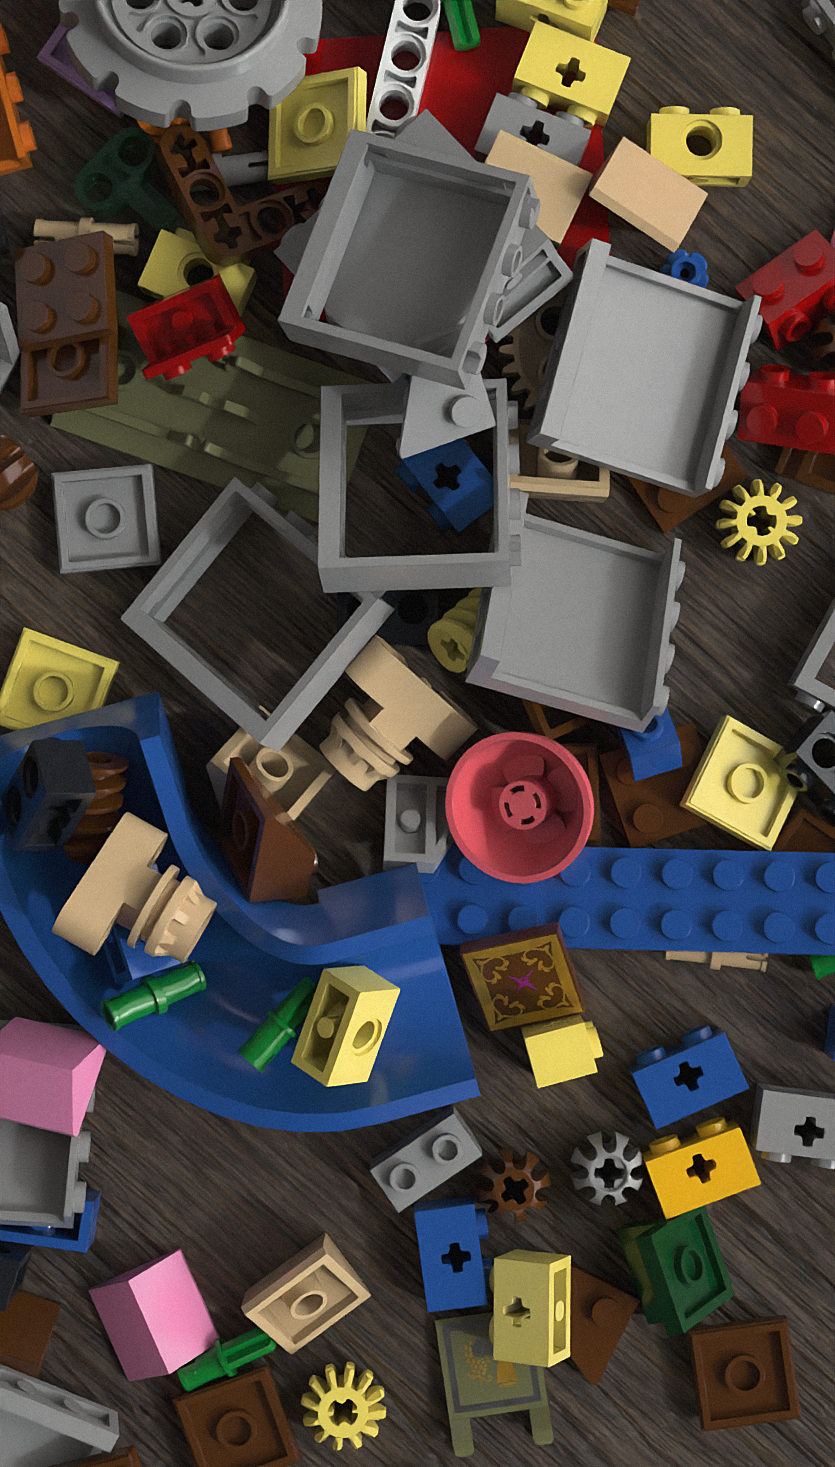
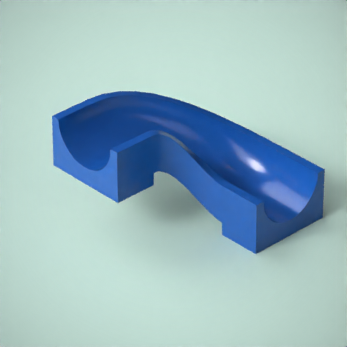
[0,691,481,1132]

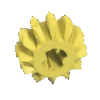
[715,479,802,566]
[301,1361,386,1451]

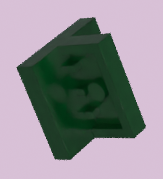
[616,1205,735,1335]

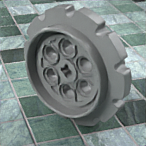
[59,0,322,131]

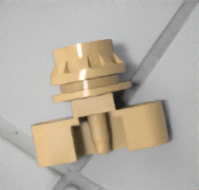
[319,634,478,791]
[52,812,217,963]

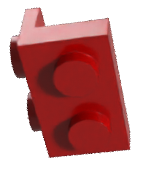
[734,229,835,350]
[126,274,246,381]
[738,364,835,455]

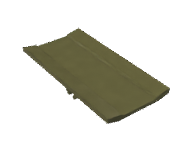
[50,290,375,523]

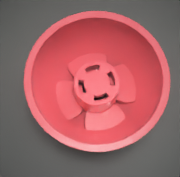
[445,731,594,884]

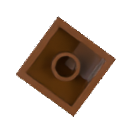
[215,757,318,903]

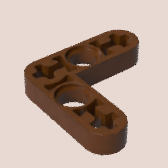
[156,125,329,267]

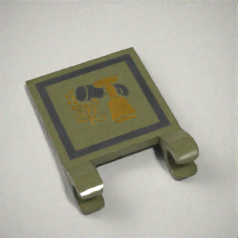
[435,1310,554,1457]

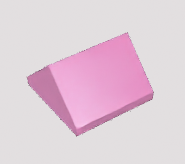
[0,1017,107,1137]
[88,1248,220,1381]

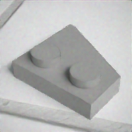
[396,323,496,459]

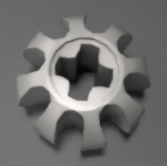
[570,1131,644,1206]

